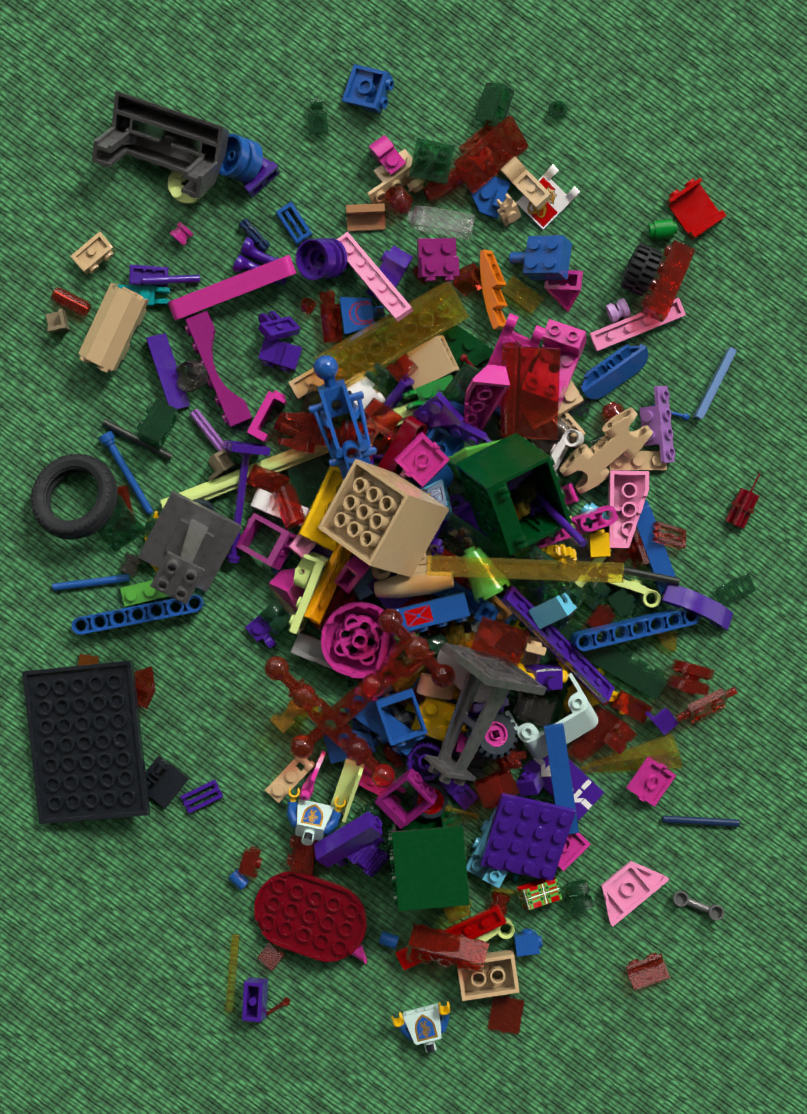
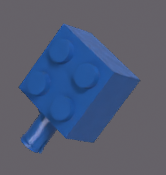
[509,235,572,281]

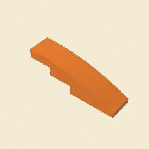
[480,250,508,330]

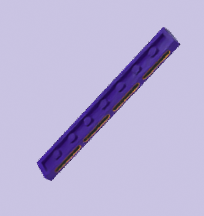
[501,586,615,703]

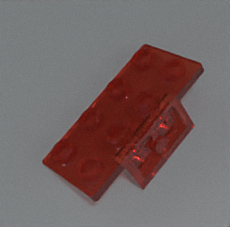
[454,116,529,193]

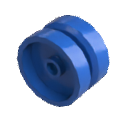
[219,134,263,183]

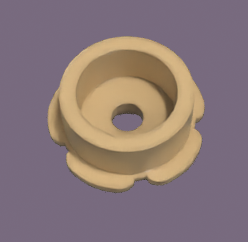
[407,176,425,193]

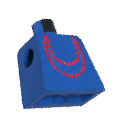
[340,297,385,336]

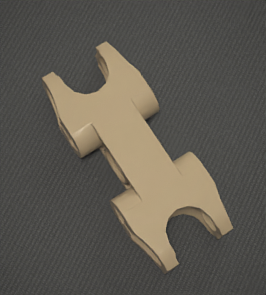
[559,407,653,494]

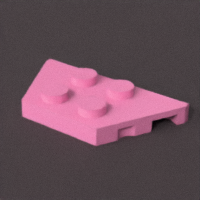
[601,860,669,927]

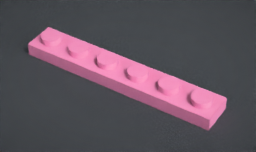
[337,232,413,322]

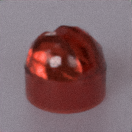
[300,298,316,315]

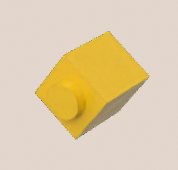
[588,529,611,558]

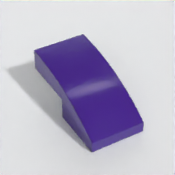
[439,778,479,810]

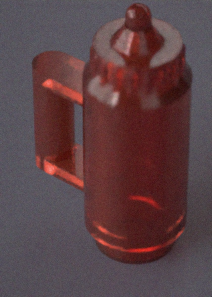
[422,159,471,202]

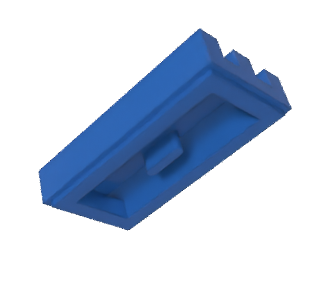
[275,202,313,245]

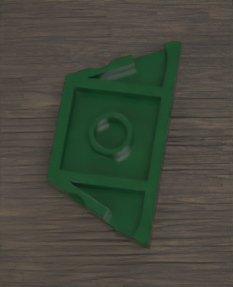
[431,311,494,374]

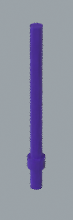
[520,478,587,547]

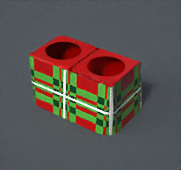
[516,877,562,910]

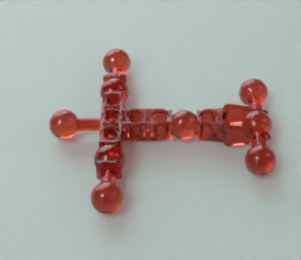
[264,609,456,788]

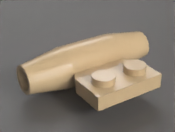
[374,548,454,598]

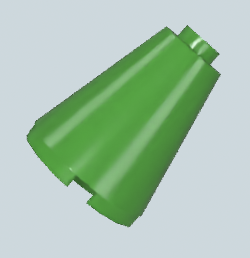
[462,546,511,603]

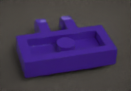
[258,311,301,341]

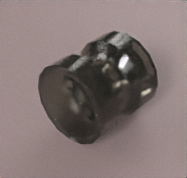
[119,552,143,577]

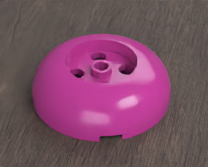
[321,602,398,678]

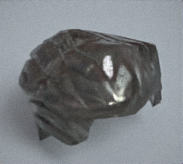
[175,359,208,392]

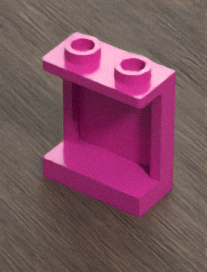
[247,390,288,443]

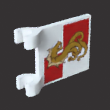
[516,165,580,230]

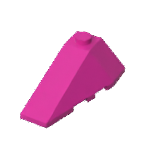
[463,365,510,431]

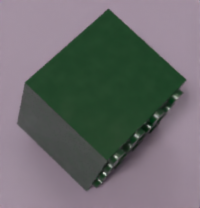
[455,433,572,555]
[388,809,470,911]

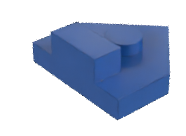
[468,176,510,219]

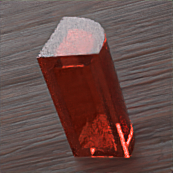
[273,483,306,530]

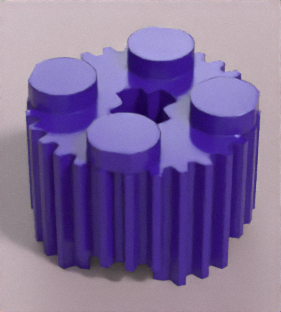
[406,740,441,781]
[347,841,390,877]

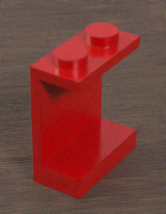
[666,178,726,241]

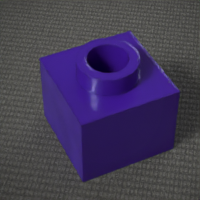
[516,771,544,796]

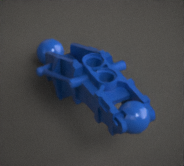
[308,355,377,481]

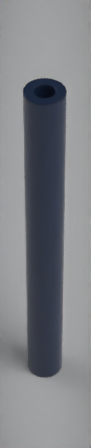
[662,815,740,827]

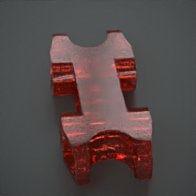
[278,412,378,461]

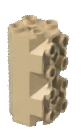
[79,283,149,372]

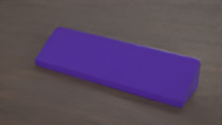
[146,333,190,412]

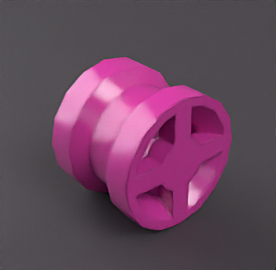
[169,222,194,246]

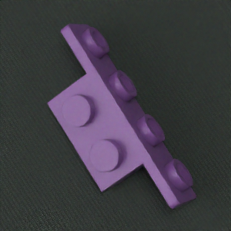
[640,386,675,463]

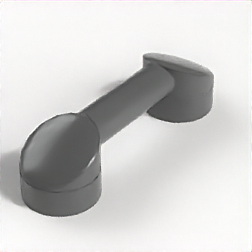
[380,677,413,725]
[672,891,724,921]

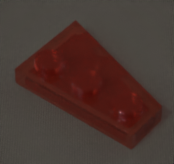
[567,704,629,763]

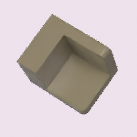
[46,309,70,334]
[208,449,235,481]

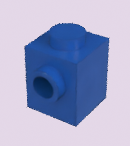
[514,929,543,957]

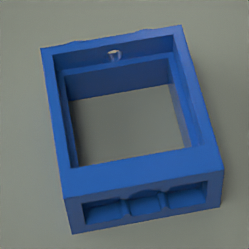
[375,688,428,747]

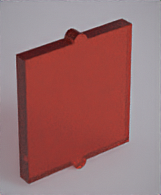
[488,996,524,1034]

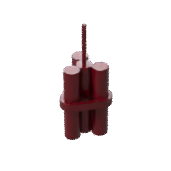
[725,474,760,529]

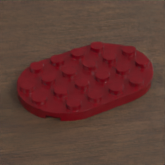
[254,871,367,962]

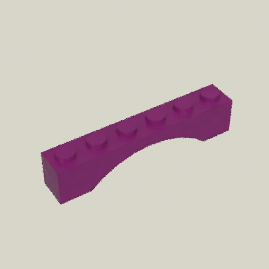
[185,311,253,428]

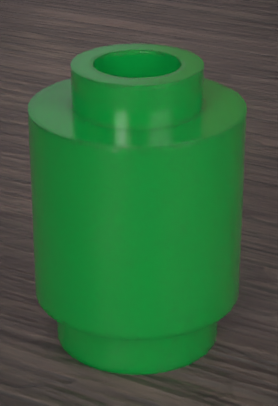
[648,219,677,240]

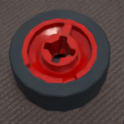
[412,781,449,819]

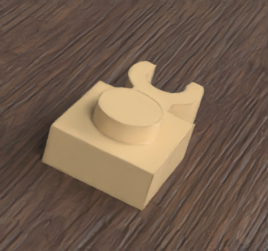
[496,193,522,227]

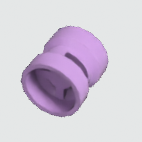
[605,298,631,323]

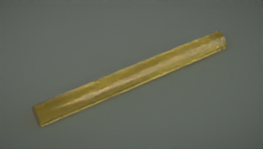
[226,934,240,1012]

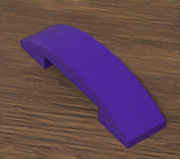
[661,583,733,631]

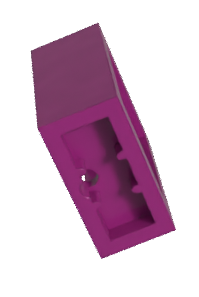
[236,513,296,570]
[375,768,438,829]

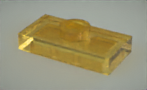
[501,276,543,314]

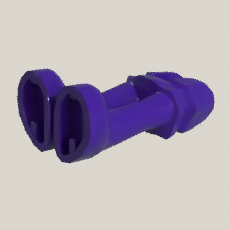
[232,237,287,285]

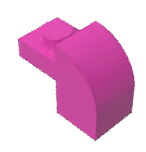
[368,135,406,176]

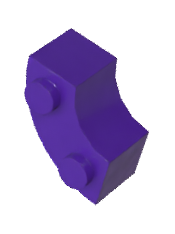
[366,245,413,299]

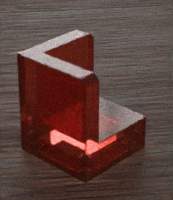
[453,263,482,296]
[386,353,419,382]

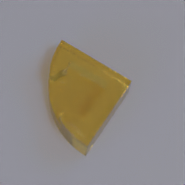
[657,631,677,651]

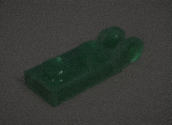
[365,362,404,395]

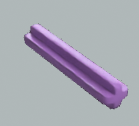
[190,409,231,455]

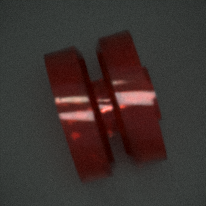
[667,659,715,696]

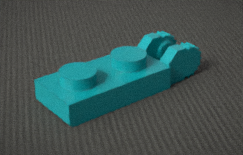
[118,284,170,306]

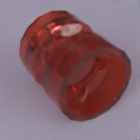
[602,718,638,755]

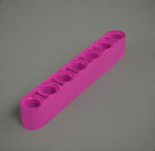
[167,255,297,320]

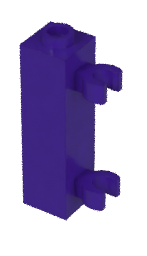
[314,812,384,868]

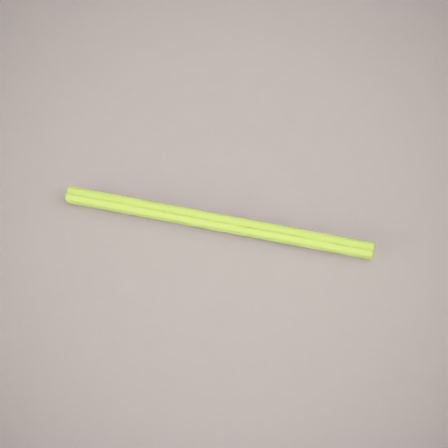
[160,398,447,508]

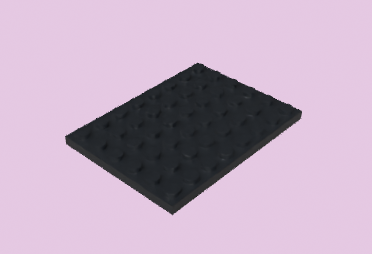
[22,660,150,824]

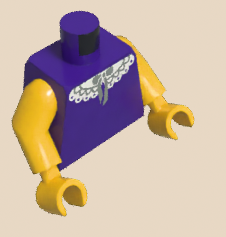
[510,651,569,690]

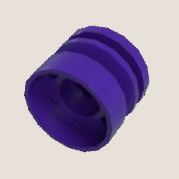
[296,238,348,280]

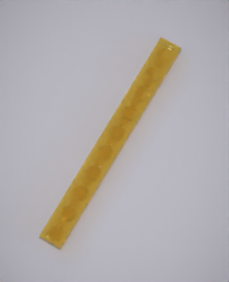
[426,556,624,583]

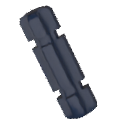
[239,219,270,252]

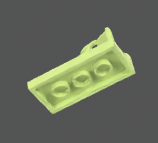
[288,552,330,634]

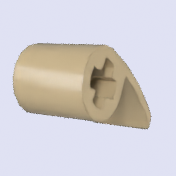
[416,673,455,700]

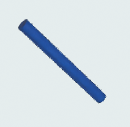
[52,574,130,591]

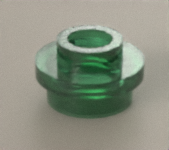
[548,100,568,120]

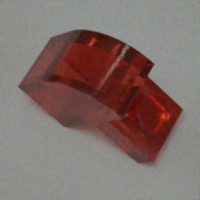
[496,737,527,771]

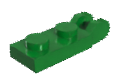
[402,374,459,411]

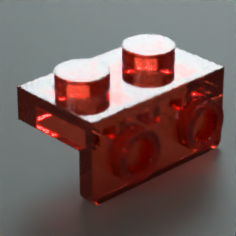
[626,952,670,992]

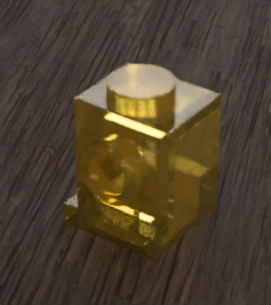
[442,899,472,923]

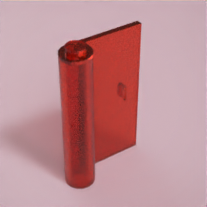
[500,342,560,440]

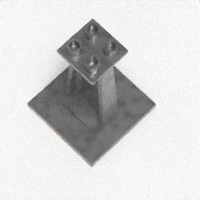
[138,490,242,605]
[424,643,547,786]

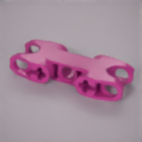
[526,505,618,550]

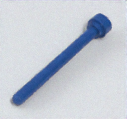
[98,431,153,515]

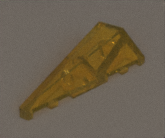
[580,733,683,772]

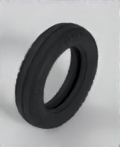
[31,454,118,540]

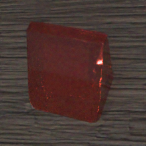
[257,942,284,971]

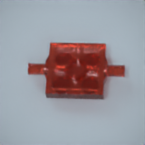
[675,687,738,722]

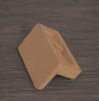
[346,203,385,231]

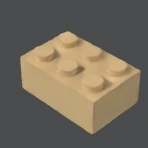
[456,949,520,1001]

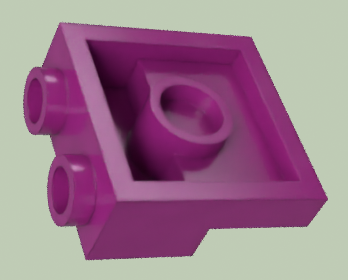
[417,238,460,282]

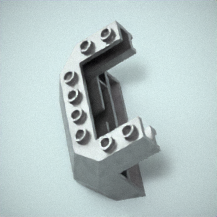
[92,91,229,198]

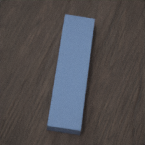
[693,347,737,420]

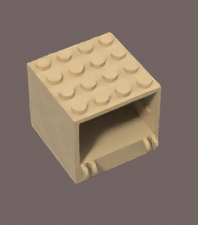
[318,459,449,577]

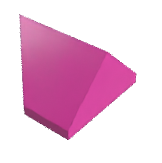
[544,270,583,312]
[268,568,306,611]

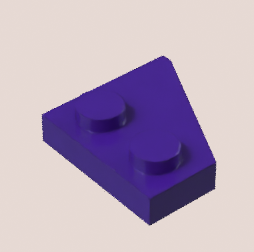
[413,391,465,427]

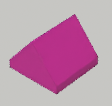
[561,483,579,505]

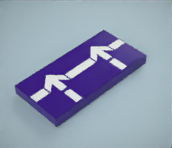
[523,755,605,820]

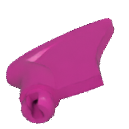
[300,751,326,801]

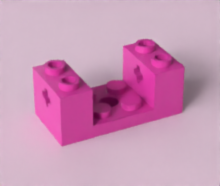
[521,319,586,411]

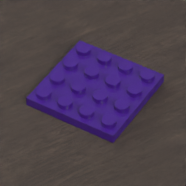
[479,793,576,881]

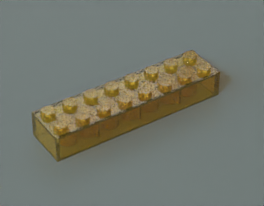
[313,281,469,387]

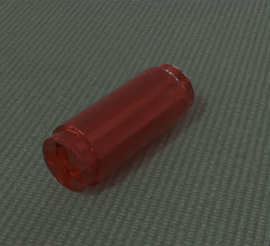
[51,287,92,316]

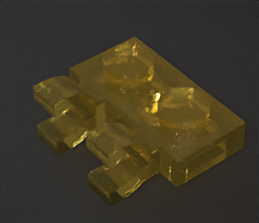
[444,613,477,647]

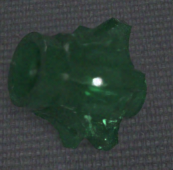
[420,630,448,659]

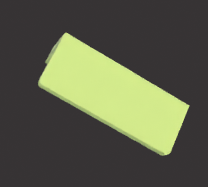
[330,758,364,823]

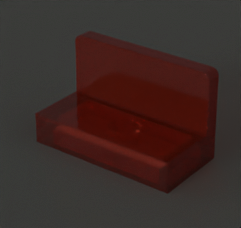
[364,398,402,442]

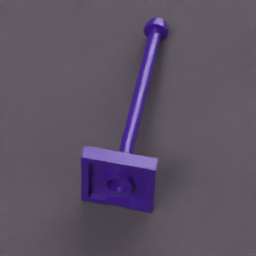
[223,440,270,563]

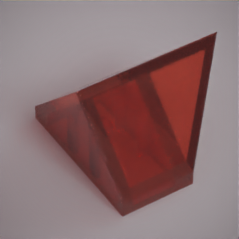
[135,666,156,709]

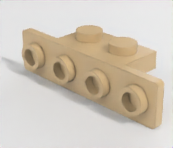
[367,149,437,204]

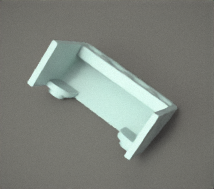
[505,673,598,759]

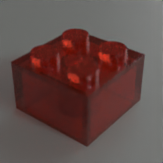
[473,767,520,809]

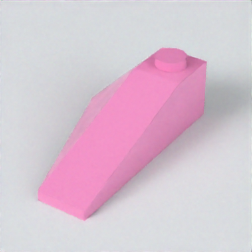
[608,471,649,548]

